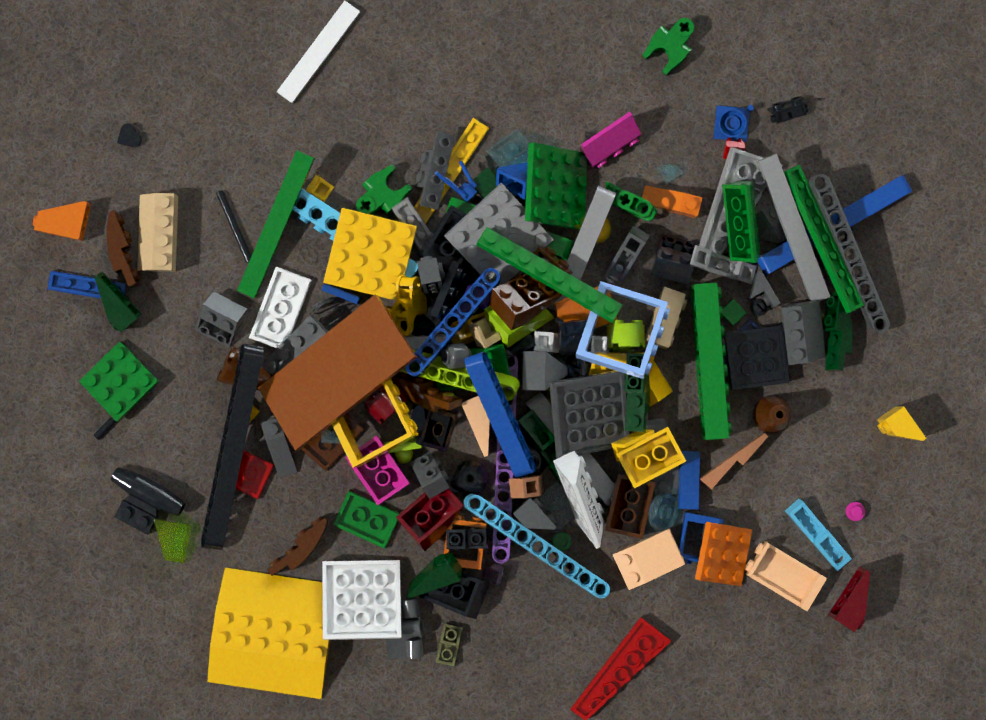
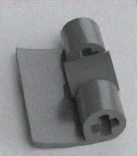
[386,598,424,659]

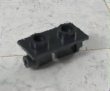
[767,96,809,124]

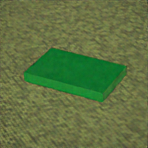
[333,490,400,549]

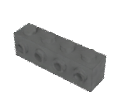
[417,256,445,298]

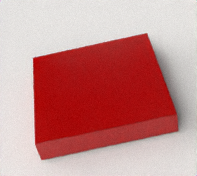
[236,450,274,499]

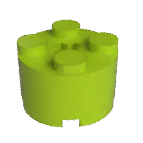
[607,320,646,352]

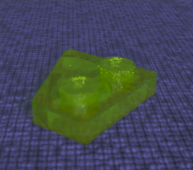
[154,519,192,563]

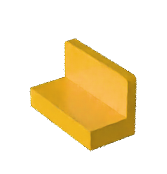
[611,429,655,461]

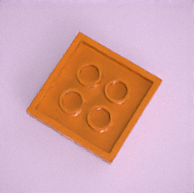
[695,522,752,586]

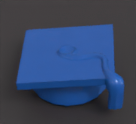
[713,105,753,142]

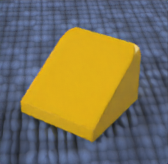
[305,175,334,202]

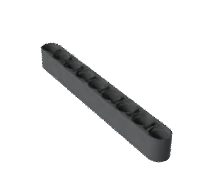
[808,174,890,333]

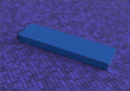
[47,271,127,299]

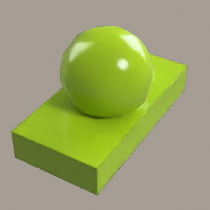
[383,438,422,464]

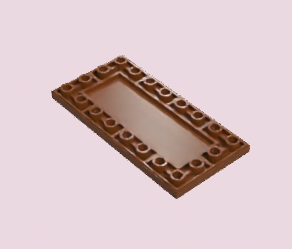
[258,294,418,451]

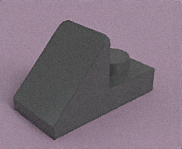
[748,271,781,308]

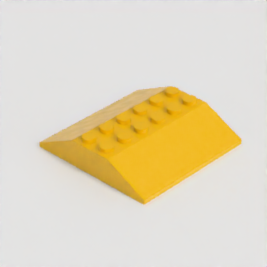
[207,567,330,699]

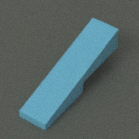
[785,499,852,571]

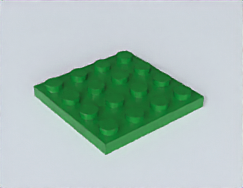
[525,142,587,229]

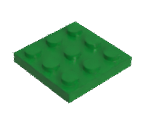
[79,341,160,422]

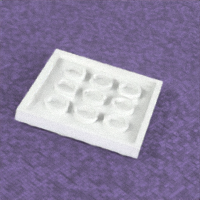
[322,560,401,640]

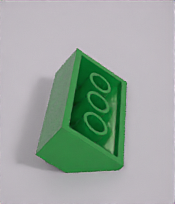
[722,181,760,263]

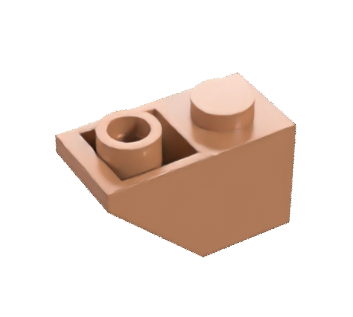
[509,474,544,498]

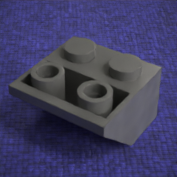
[196,291,247,347]
[513,496,557,530]

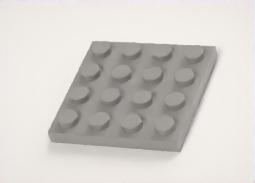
[444,183,554,286]

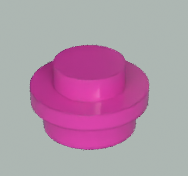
[845,502,865,521]

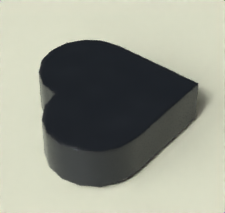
[117,123,142,148]
[411,314,435,336]

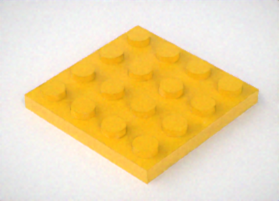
[323,208,417,301]

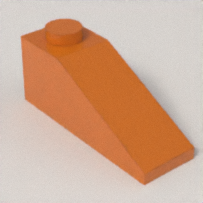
[642,186,702,218]

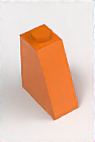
[33,201,91,241]

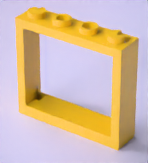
[332,379,418,468]

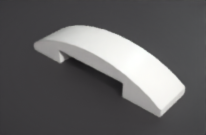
[533,331,609,354]

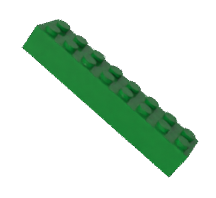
[690,283,732,440]

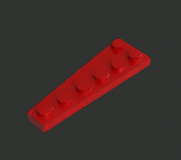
[570,617,671,720]

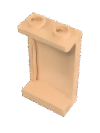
[745,541,827,612]

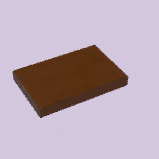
[301,413,364,471]

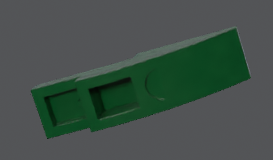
[824,293,853,372]
[625,353,650,432]

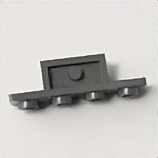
[416,131,455,210]

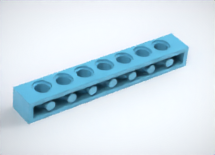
[293,189,419,278]

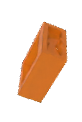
[444,515,487,570]

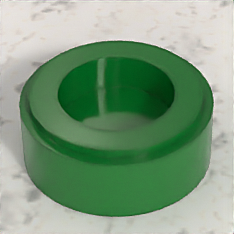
[552,532,571,551]

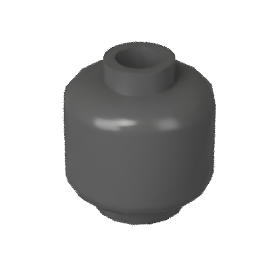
[441,343,472,369]

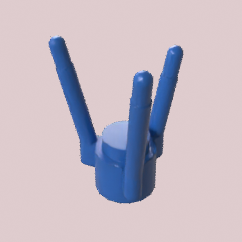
[435,161,477,202]

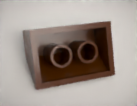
[605,474,656,539]

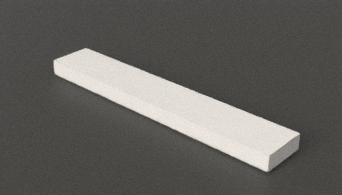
[277,1,360,104]

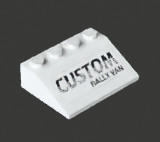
[553,451,604,549]

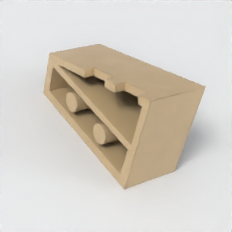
[645,287,687,349]

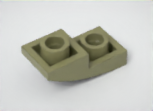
[435,624,463,667]

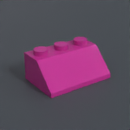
[580,112,641,169]
[345,435,410,505]

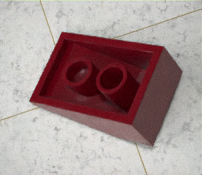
[396,489,465,551]
[828,567,870,632]

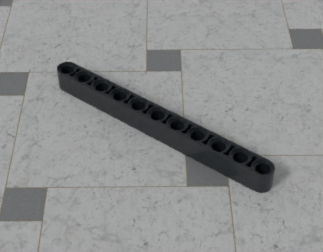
[201,344,263,550]

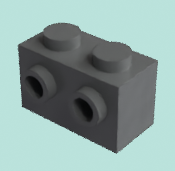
[410,451,450,499]

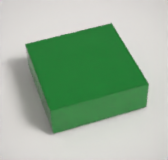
[723,299,747,326]

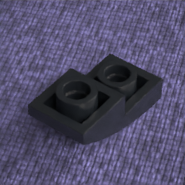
[446,529,488,549]

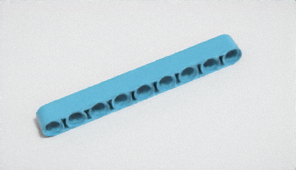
[464,494,610,598]

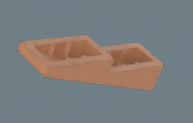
[699,433,768,489]

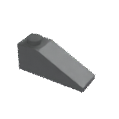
[602,225,649,287]
[261,418,298,478]

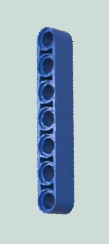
[405,268,501,377]
[465,352,536,478]

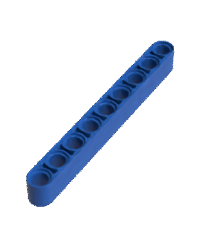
[758,175,912,276]

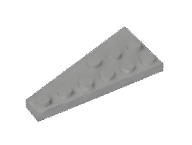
[699,147,783,255]

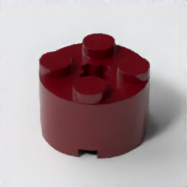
[364,382,409,425]

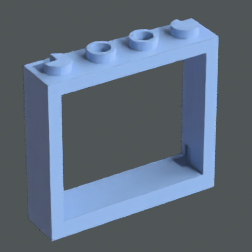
[576,281,670,379]

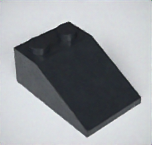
[418,205,466,273]
[419,572,490,619]

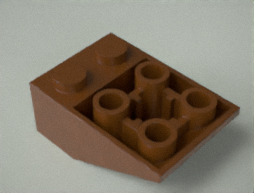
[488,274,562,330]

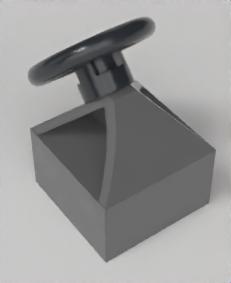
[523,351,587,391]

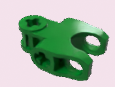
[642,18,694,76]
[356,164,412,215]
[605,182,658,221]

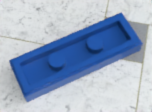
[678,451,700,510]

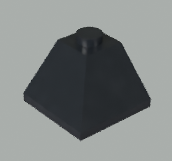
[410,403,457,451]

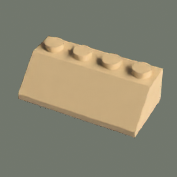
[137,193,178,272]

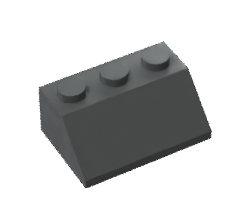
[780,300,826,365]

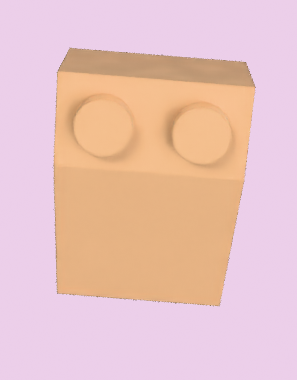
[462,396,490,457]
[613,529,686,590]

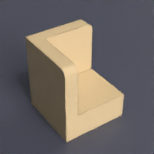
[468,318,501,348]

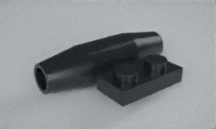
[111,467,186,535]

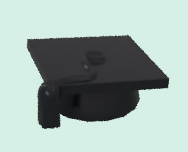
[555,317,592,355]

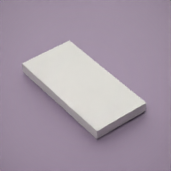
[249,267,312,348]

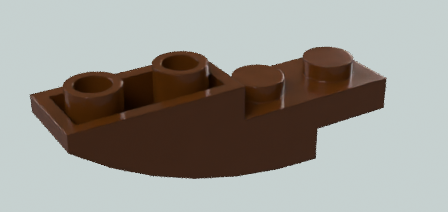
[107,210,140,288]
[391,372,462,412]
[267,516,329,576]

